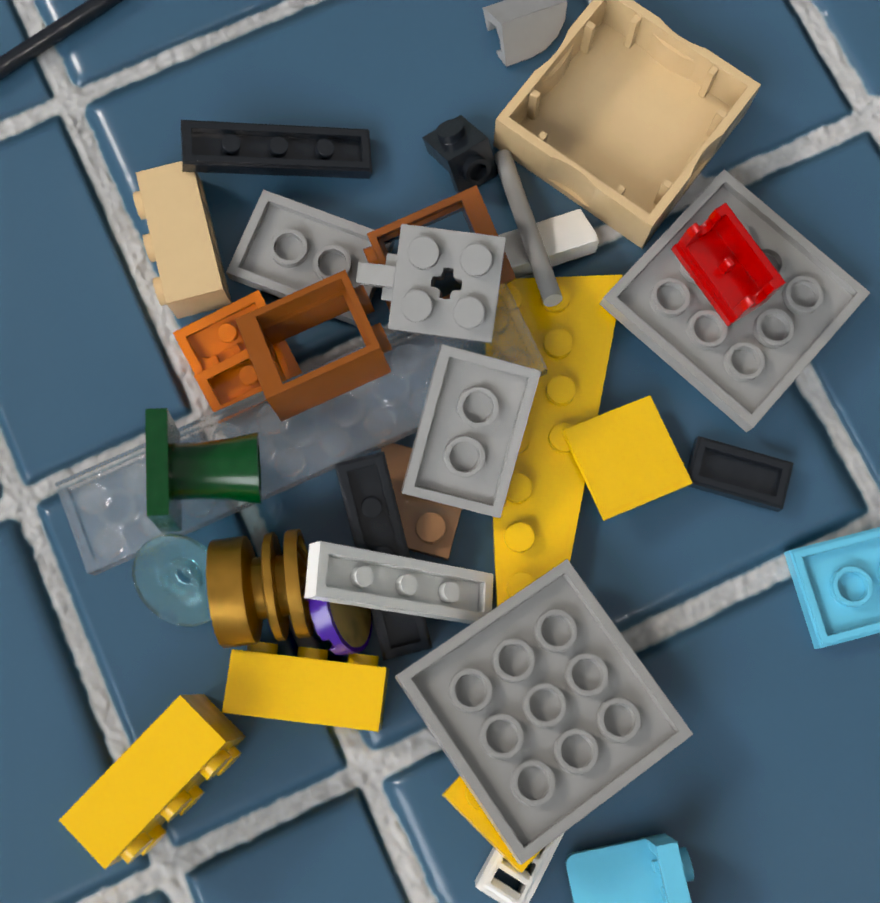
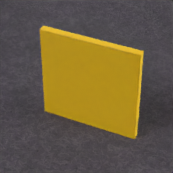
[562,395,693,521]

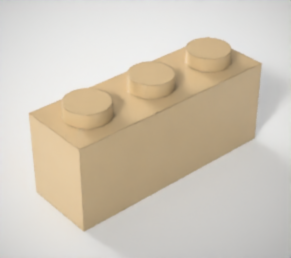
[133,161,232,319]

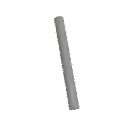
[494,149,563,307]

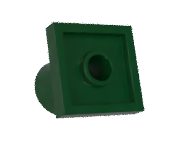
[145,408,262,532]

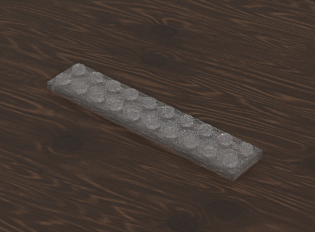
[55,283,548,575]

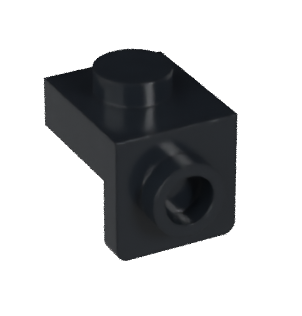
[422,115,498,193]

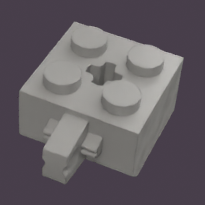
[356,224,506,344]

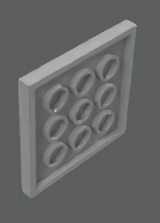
[600,169,870,433]
[395,559,693,865]

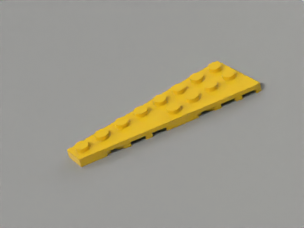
[485,275,623,607]

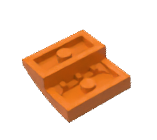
[173,290,303,418]

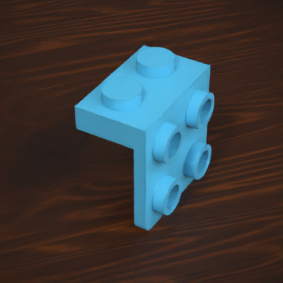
[565,833,694,903]

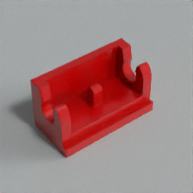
[671,203,786,327]

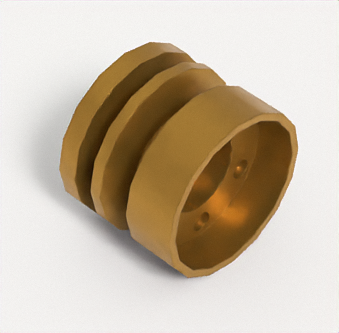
[206,529,314,648]

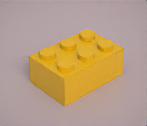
[59,694,246,869]

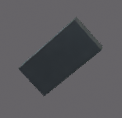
[687,436,794,512]

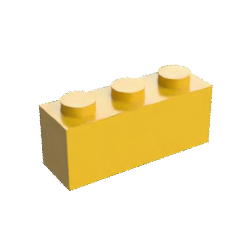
[222,642,389,732]

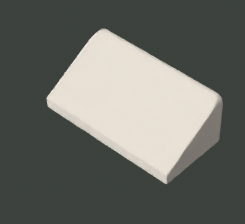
[498,209,599,278]

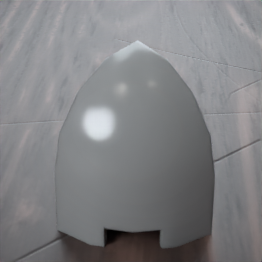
[483,0,567,67]

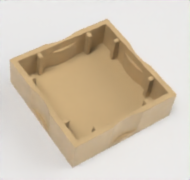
[493,0,761,249]

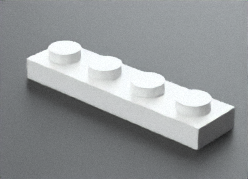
[305,541,493,624]

